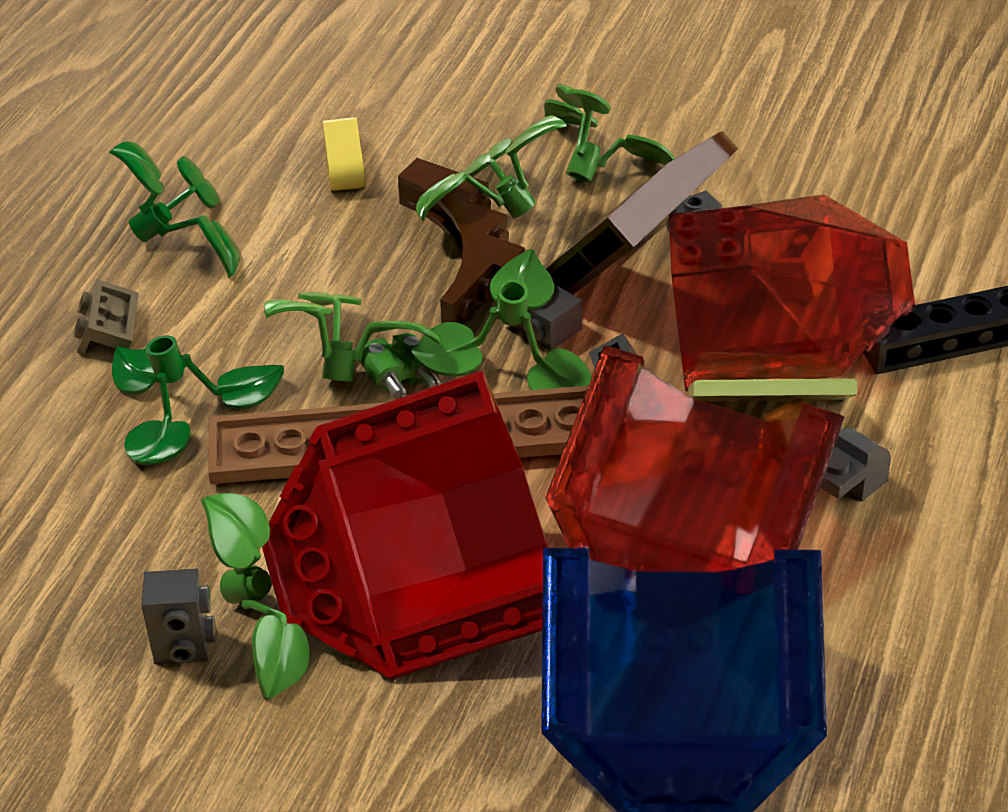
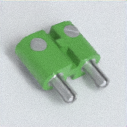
[359,333,441,399]

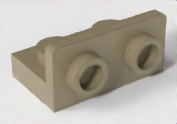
[73,279,139,355]

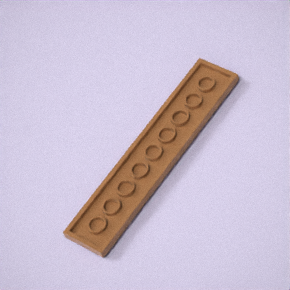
[208,384,616,484]

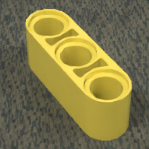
[323,117,366,191]

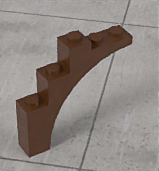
[398,158,525,324]

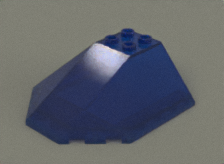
[541,548,827,812]

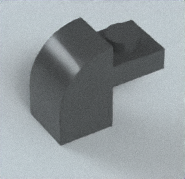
[806,428,891,502]

